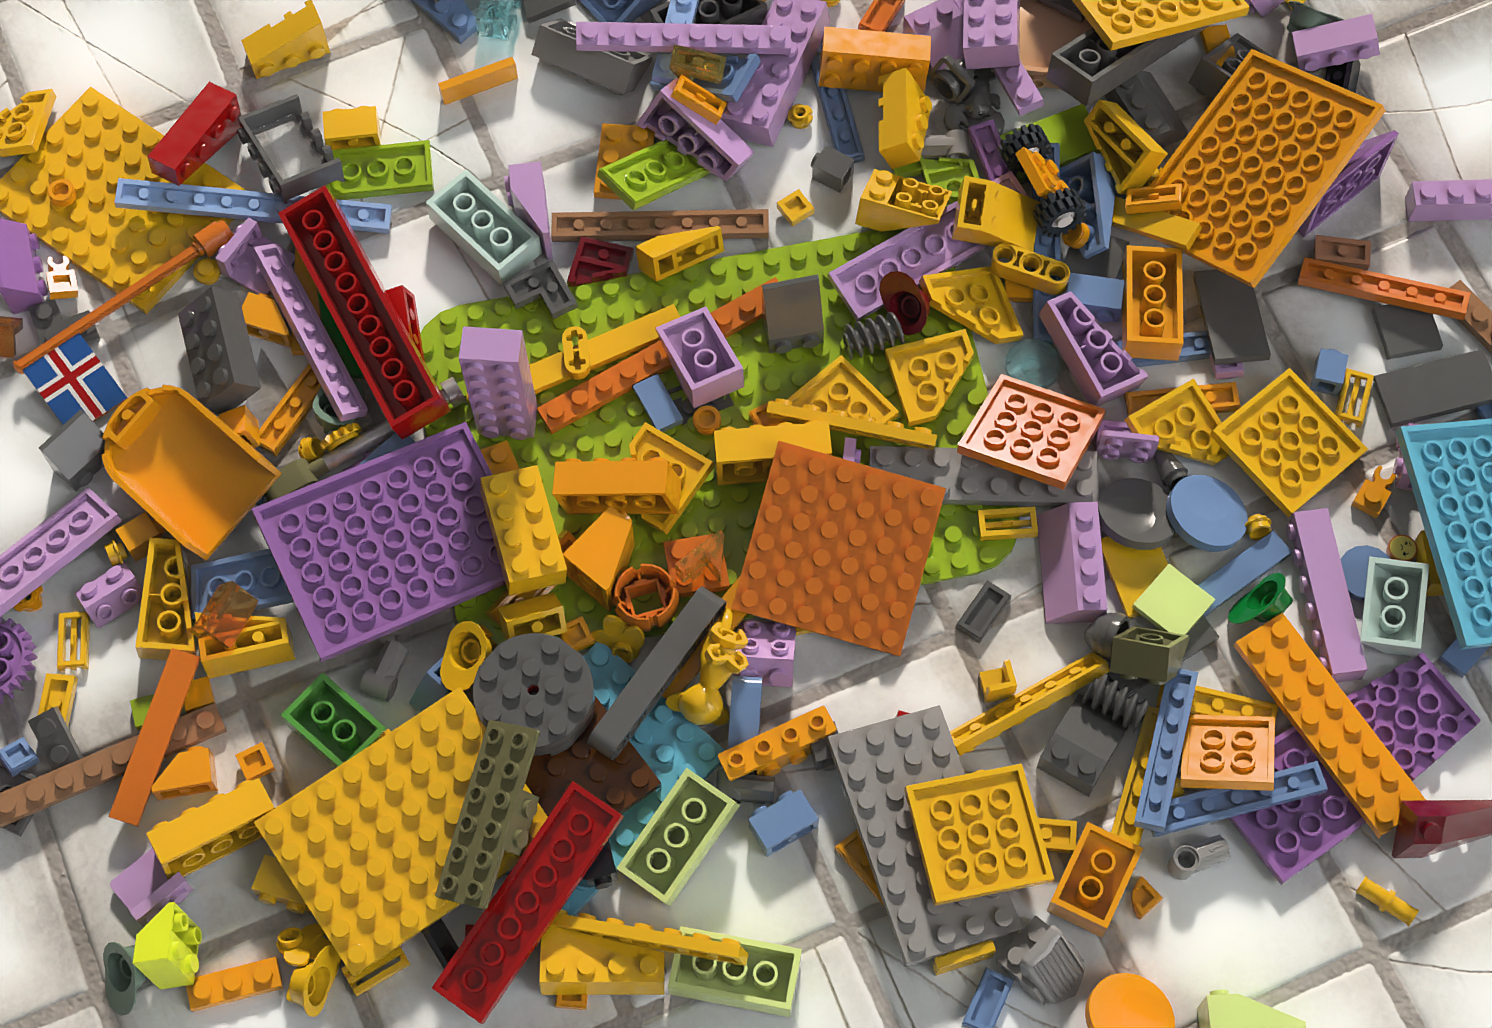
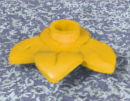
[591,615,645,663]
[276,923,332,967]

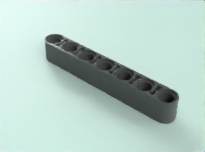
[587,586,727,761]

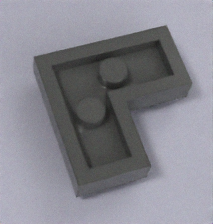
[503,260,578,319]
[28,299,100,344]

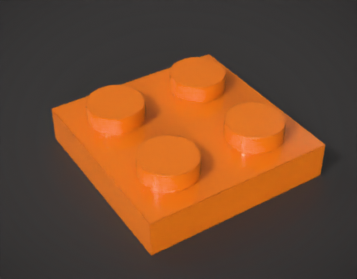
[663,533,730,598]

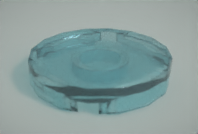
[1005,339,1060,389]

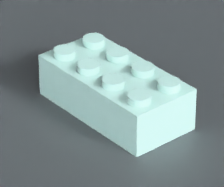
[426,169,542,286]

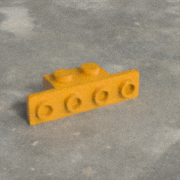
[718,706,837,781]

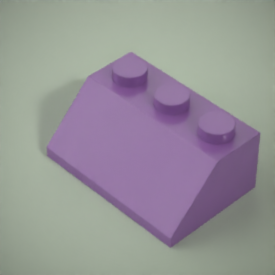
[0,219,48,314]

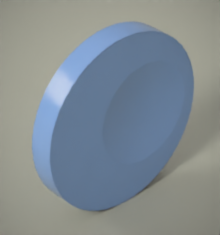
[1166,475,1248,552]

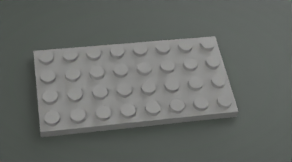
[827,705,1022,967]

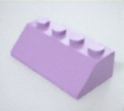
[1037,502,1108,624]

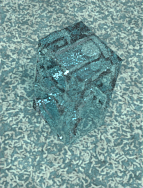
[475,0,522,40]

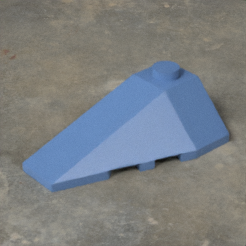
[1060,152,1116,259]

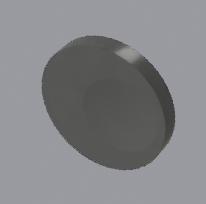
[1098,478,1176,550]

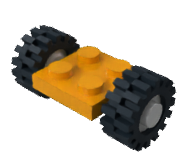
[998,124,1087,237]

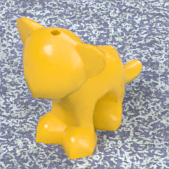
[665,608,749,726]

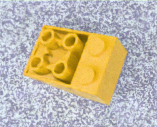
[855,169,952,232]
[952,176,1040,252]

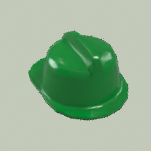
[1228,572,1293,624]

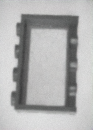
[237,94,345,204]

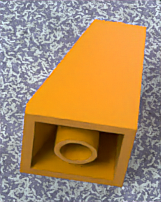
[563,506,635,611]

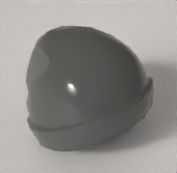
[1084,612,1130,661]

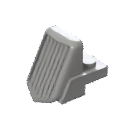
[995,915,1085,1006]

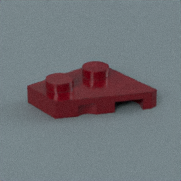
[567,236,634,287]

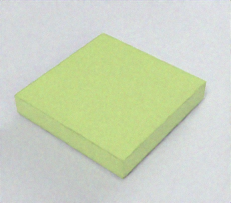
[1132,564,1215,635]

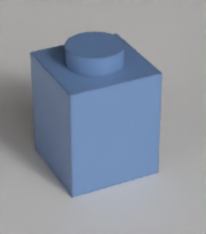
[1310,349,1349,396]

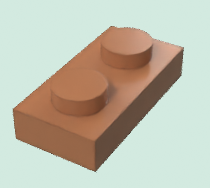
[1313,235,1371,270]

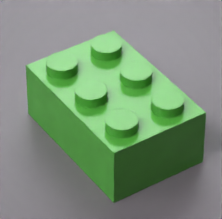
[281,673,387,768]

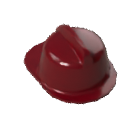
[879,271,930,335]

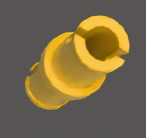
[1356,876,1419,926]

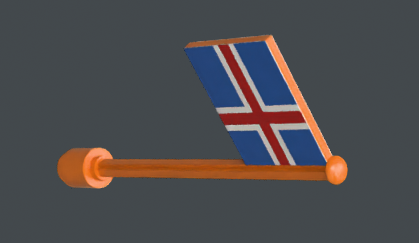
[13,220,233,425]

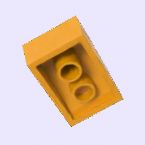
[1047,822,1143,938]

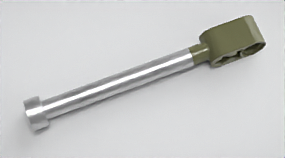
[264,377,466,502]

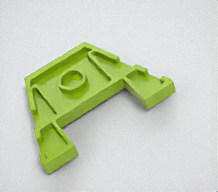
[891,156,980,207]

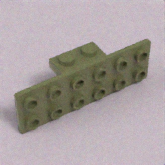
[435,720,540,910]

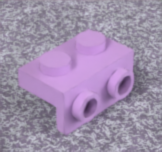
[75,562,143,628]

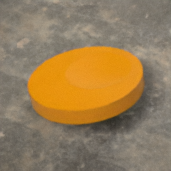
[1085,973,1175,1028]

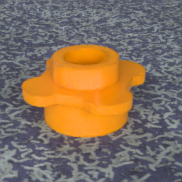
[14,585,43,612]

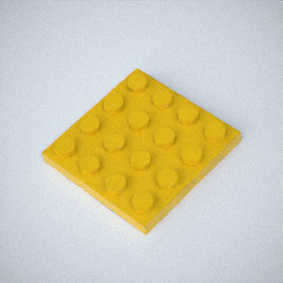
[1210,368,1368,518]
[904,763,1054,906]

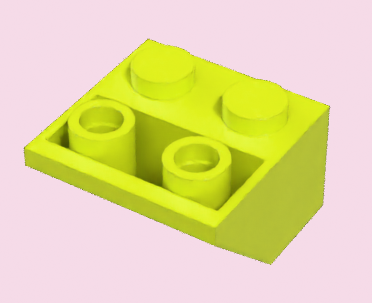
[133,902,202,990]

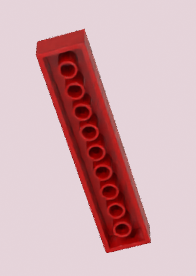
[278,185,451,440]

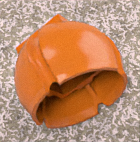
[612,564,679,632]

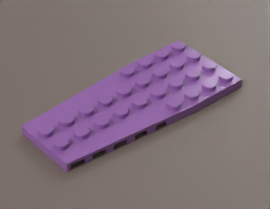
[1205,653,1480,885]

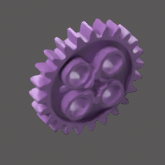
[0,617,38,705]

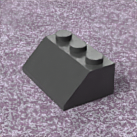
[1104,70,1189,148]

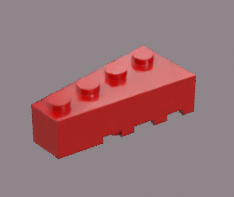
[147,81,241,186]

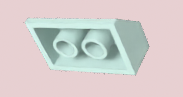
[1360,556,1429,657]

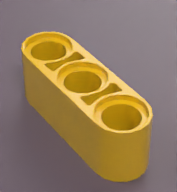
[990,243,1070,295]

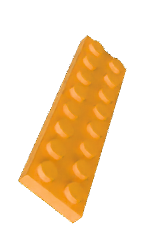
[1234,613,1426,838]

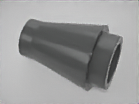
[1153,449,1188,490]

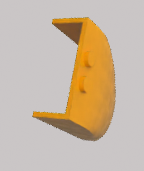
[102,385,282,561]

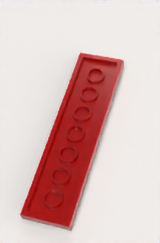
[432,781,624,1024]

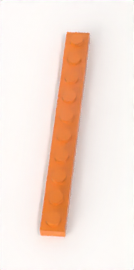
[537,277,779,435]

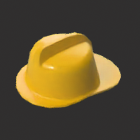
[440,621,492,691]
[286,944,341,1017]

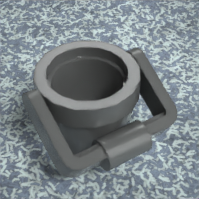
[928,55,975,104]

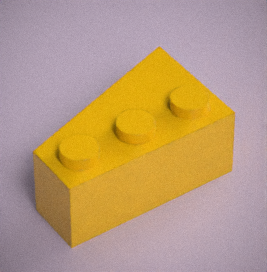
[241,0,331,79]
[878,68,932,169]
[1084,99,1168,195]
[195,612,296,679]

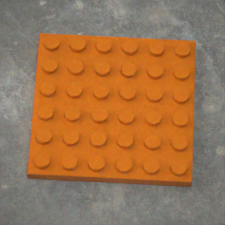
[731,441,946,656]

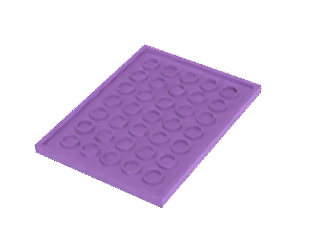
[252,422,506,663]

